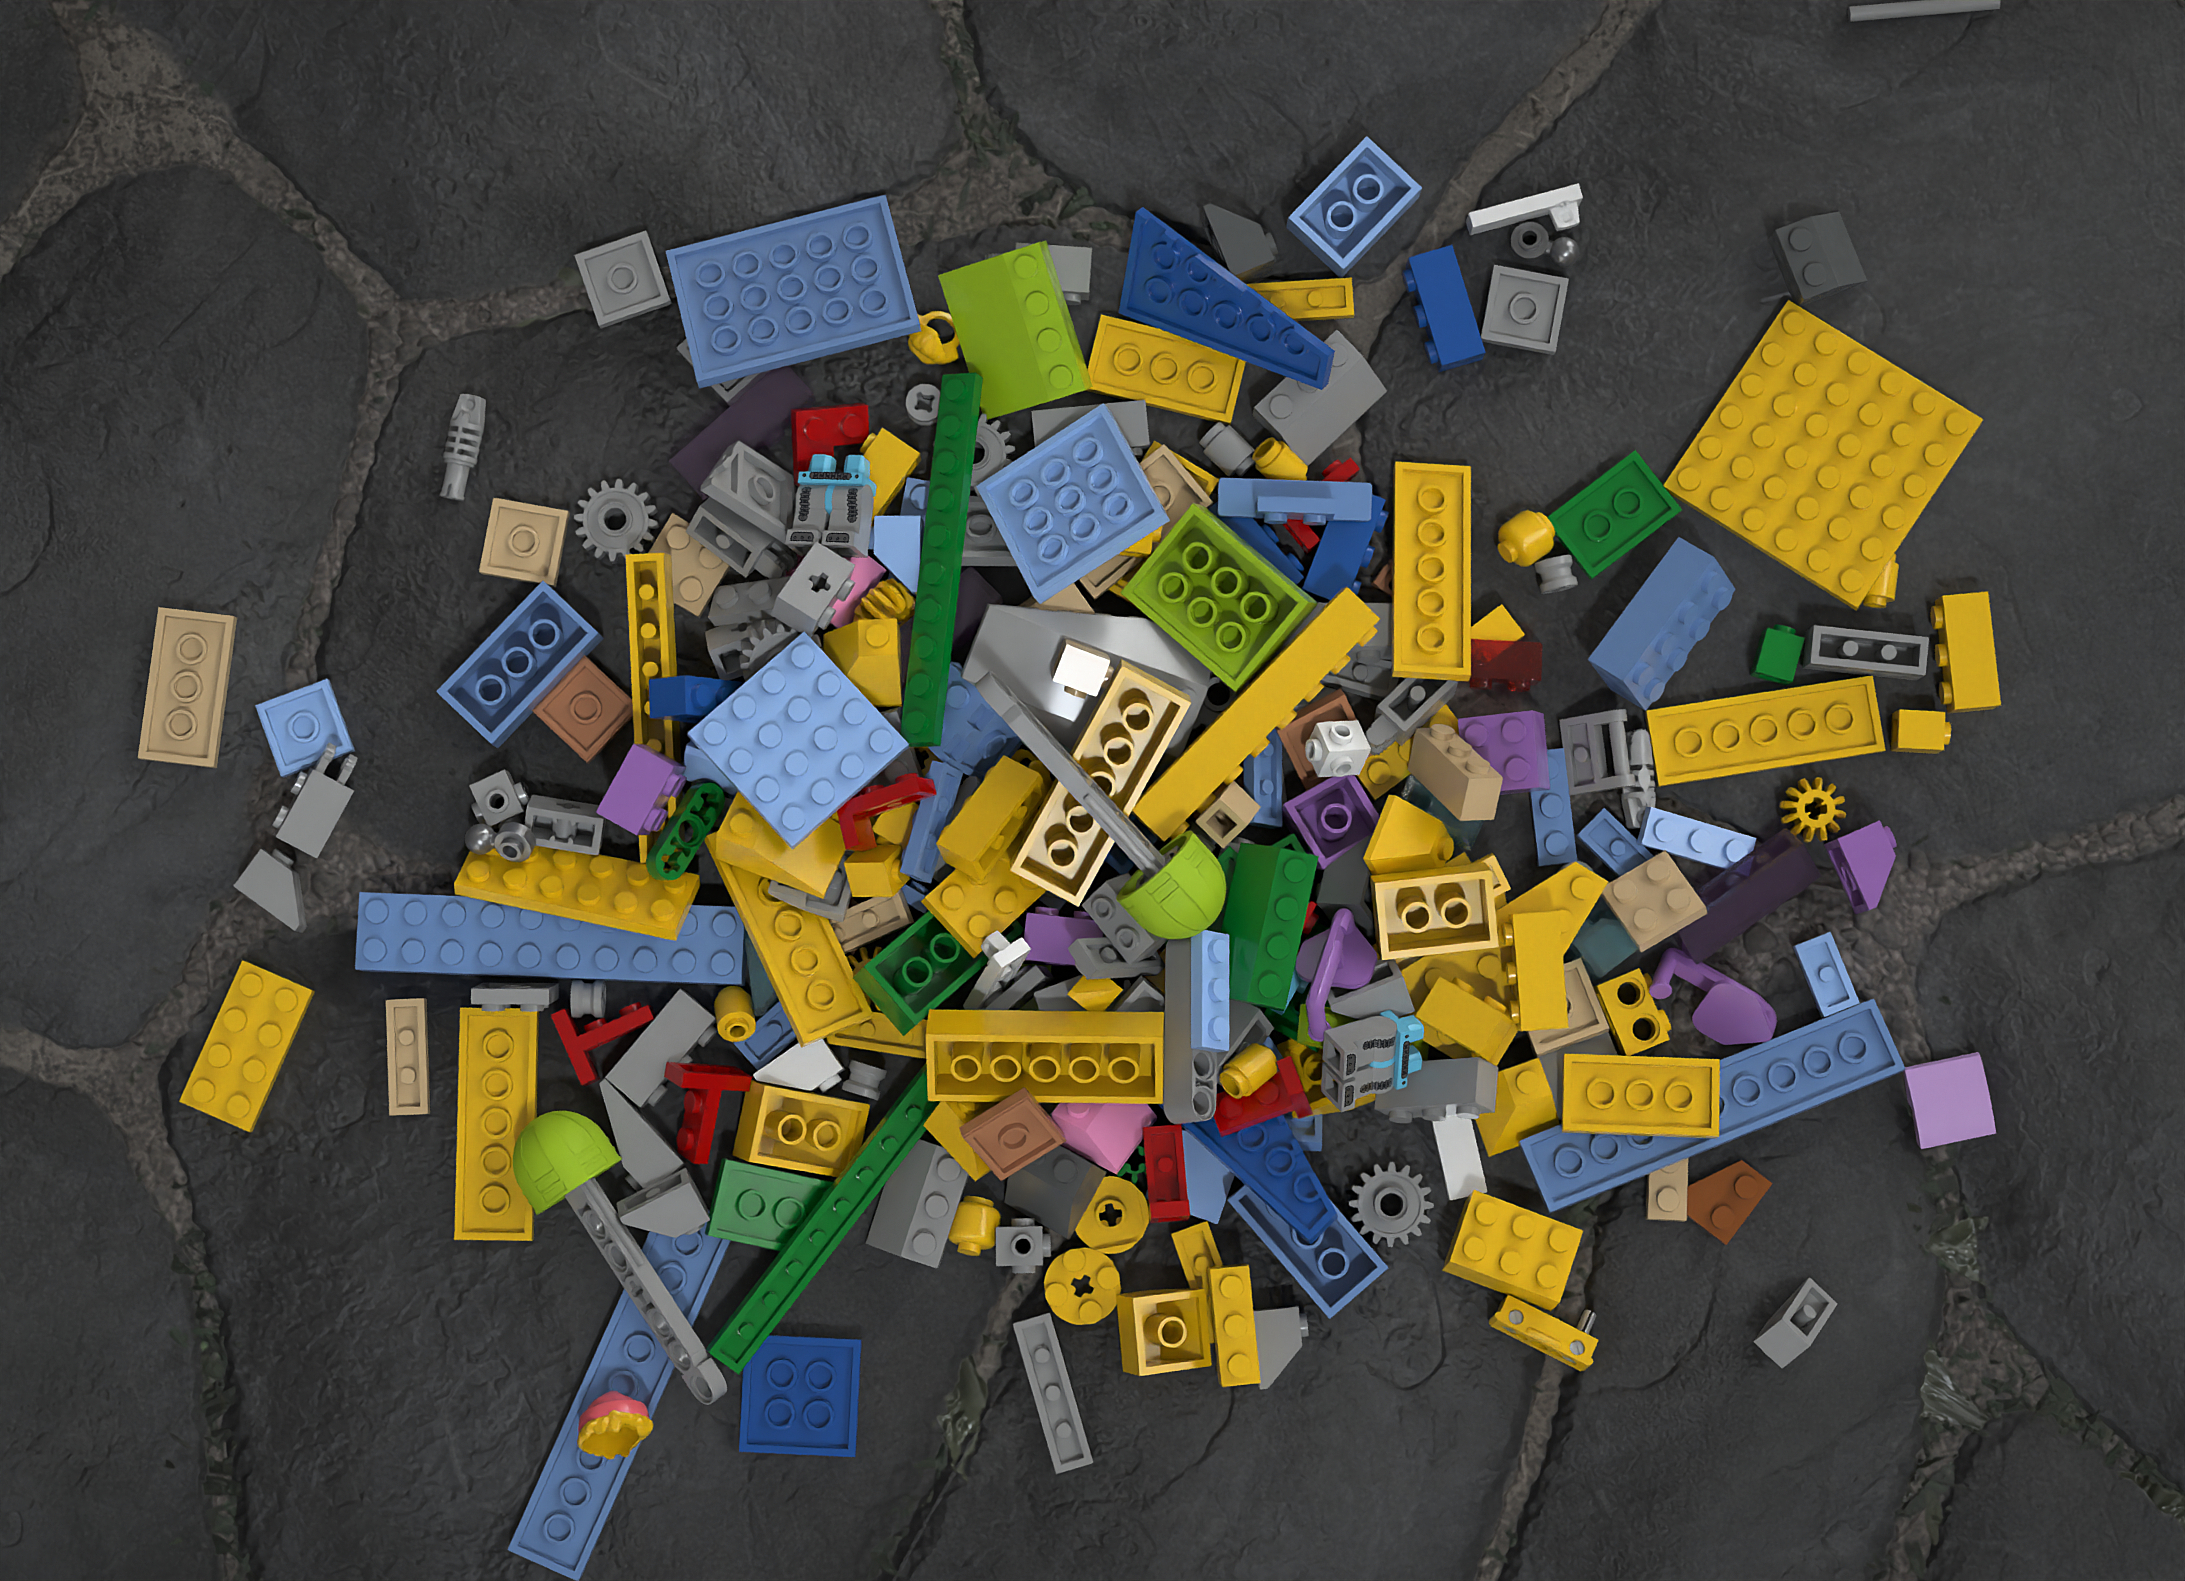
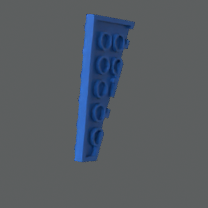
[1119,207,1335,390]
[1158,1083,1338,1245]

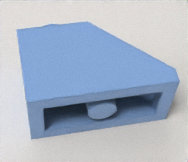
[868,516,924,597]

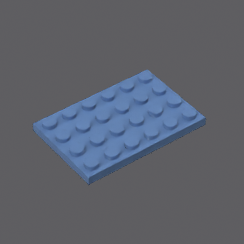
[666,194,921,388]

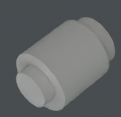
[1199,421,1255,478]

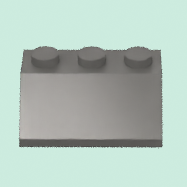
[1253,330,1387,466]
[866,1139,969,1269]

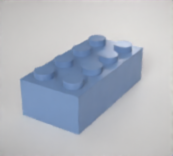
[1588,537,1736,711]
[436,581,604,748]
[1226,1184,1388,1319]

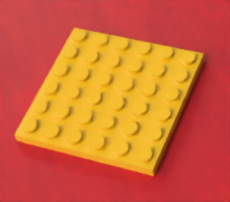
[1663,300,1983,611]

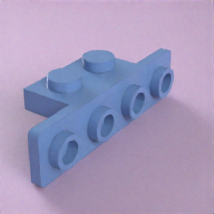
[1218,478,1372,525]

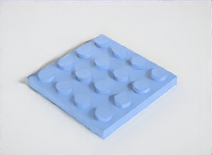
[976,403,1170,604]
[687,631,909,850]

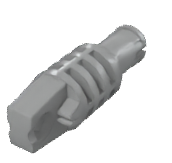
[439,394,486,501]

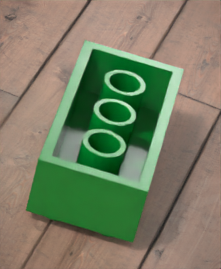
[853,911,1025,1036]

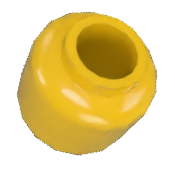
[1497,510,1555,567]
[948,1196,1001,1256]

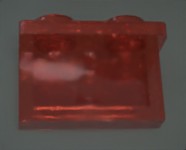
[1460,639,1543,691]

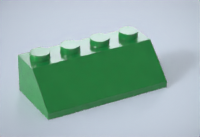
[1221,842,1319,1012]

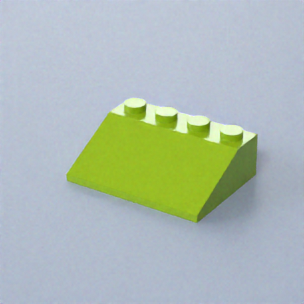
[938,240,1093,420]
[1120,503,1318,692]

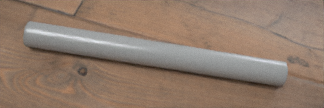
[1848,0,2000,22]

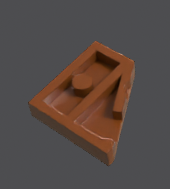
[1687,1160,1773,1245]

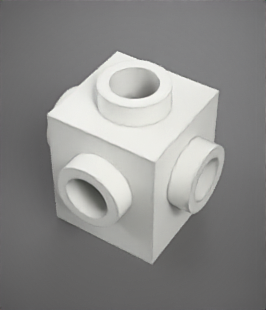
[1305,720,1371,777]

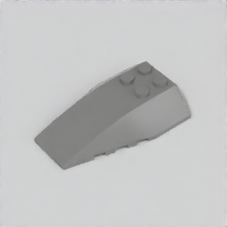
[960,604,1210,783]

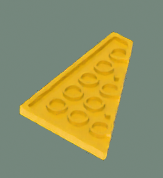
[1401,861,1608,1066]

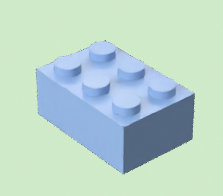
[1286,136,1422,278]

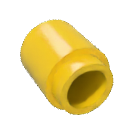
[1252,437,1308,481]
[1863,554,1899,608]
[714,986,756,1042]
[1219,1043,1277,1099]

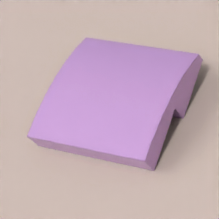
[1903,1052,1996,1149]

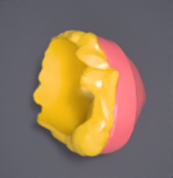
[577,1390,654,1460]

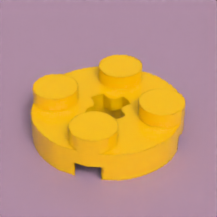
[1075,1176,1149,1254]
[1044,1247,1121,1325]

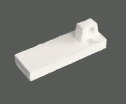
[1466,183,1583,235]
[963,930,1031,1010]
[1431,1115,1487,1200]

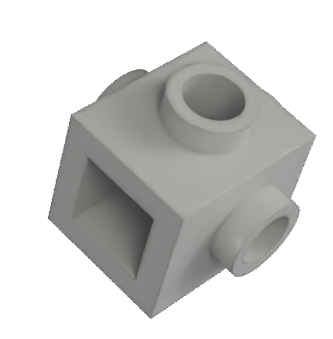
[469,769,530,830]
[996,1218,1051,1273]

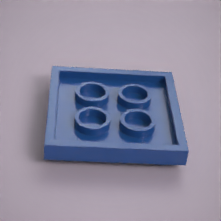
[739,1335,862,1457]

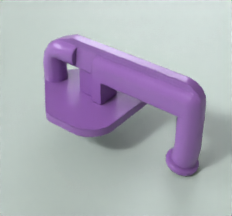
[1296,908,1377,1042]
[1649,948,1777,1045]

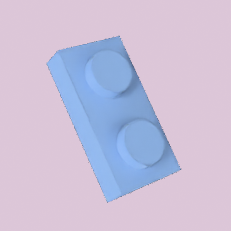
[1792,932,1860,1018]

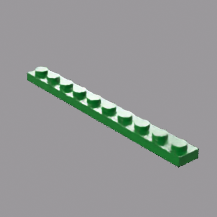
[900,373,983,747]
[706,1063,941,1375]

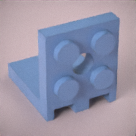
[888,660,1022,782]

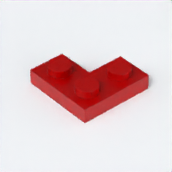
[791,403,869,487]

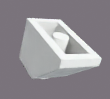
[753,1039,845,1093]

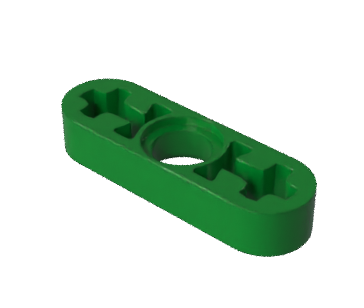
[646,783,725,881]

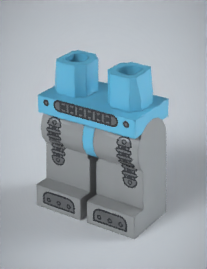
[785,454,877,558]
[1321,1010,1424,1112]

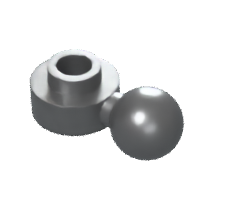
[1511,222,1579,268]
[465,822,536,862]

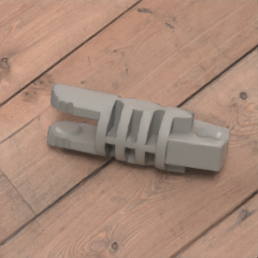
[1621,728,1656,829]

